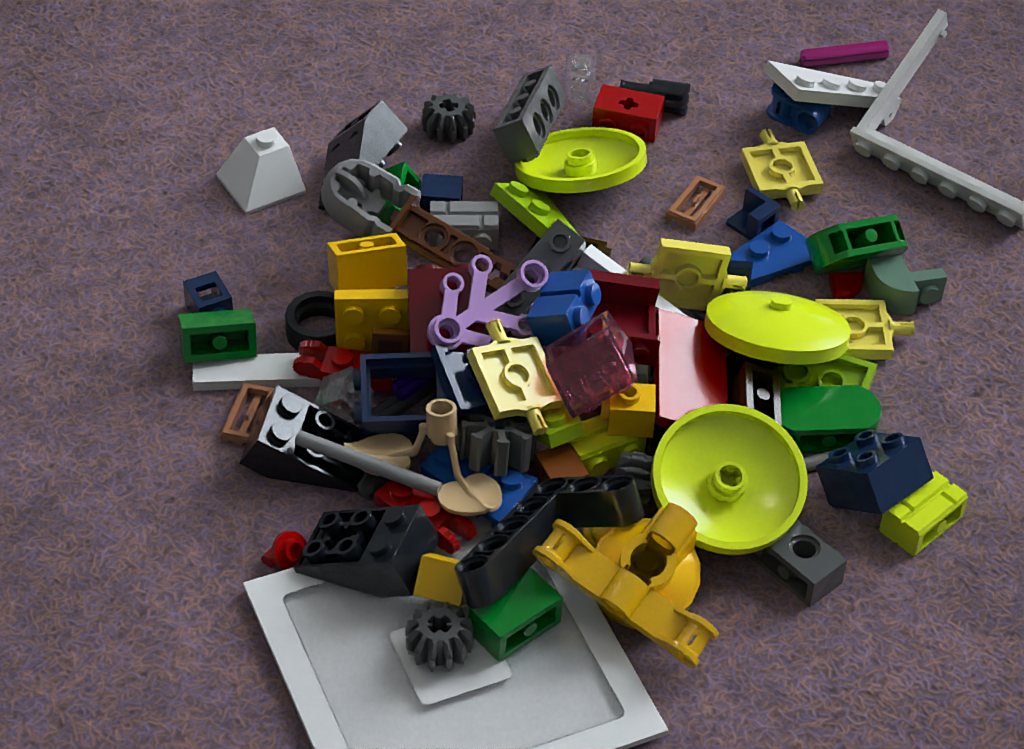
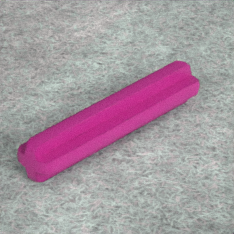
[800,40,890,68]

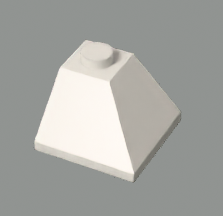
[216,127,306,215]

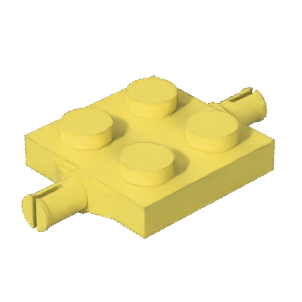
[740,129,824,211]
[627,238,747,311]
[815,299,915,360]
[467,319,566,436]

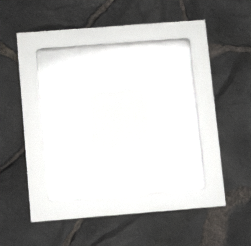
[243,515,669,749]

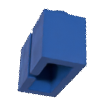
[526,269,601,346]

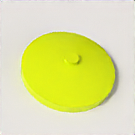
[514,127,647,193]
[704,290,851,365]
[651,404,808,555]

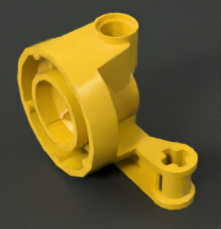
[532,503,719,668]

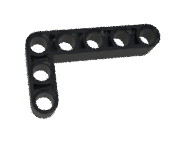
[455,475,645,609]

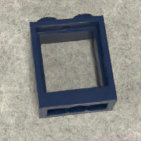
[353,352,449,438]

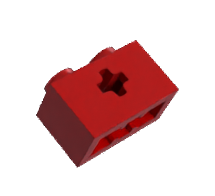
[592,84,665,143]

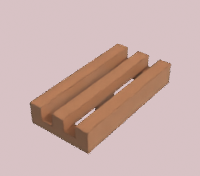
[665,175,726,231]
[220,382,275,446]

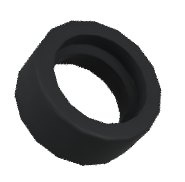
[285,290,336,351]

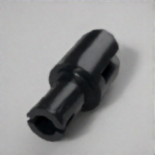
[620,79,691,115]

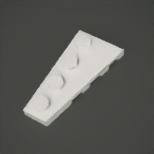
[764,60,902,111]

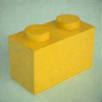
[327,233,408,290]

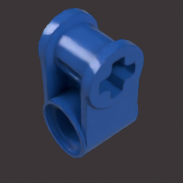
[766,83,831,135]

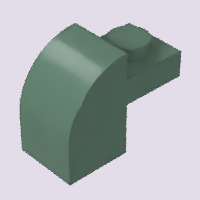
[863,254,947,315]

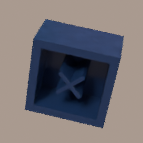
[816,430,934,515]

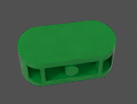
[805,214,908,275]
[780,385,881,454]

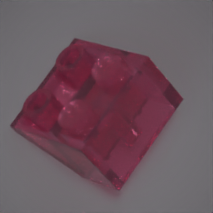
[545,310,638,418]

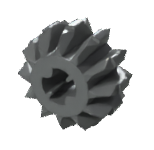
[421,92,476,144]
[615,451,653,517]
[405,602,474,672]

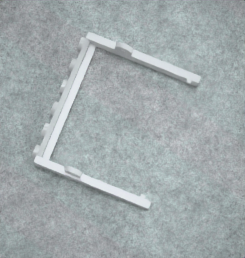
[850,9,1024,229]

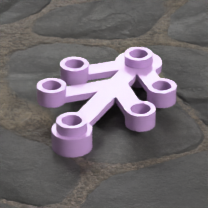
[427,254,548,351]

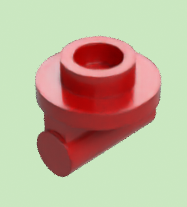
[261,531,306,570]

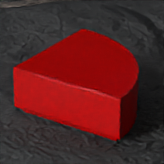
[828,272,864,299]

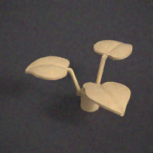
[344,399,502,516]

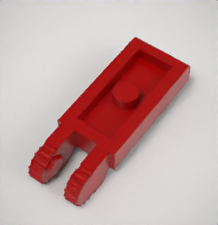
[292,340,396,392]
[374,480,477,554]

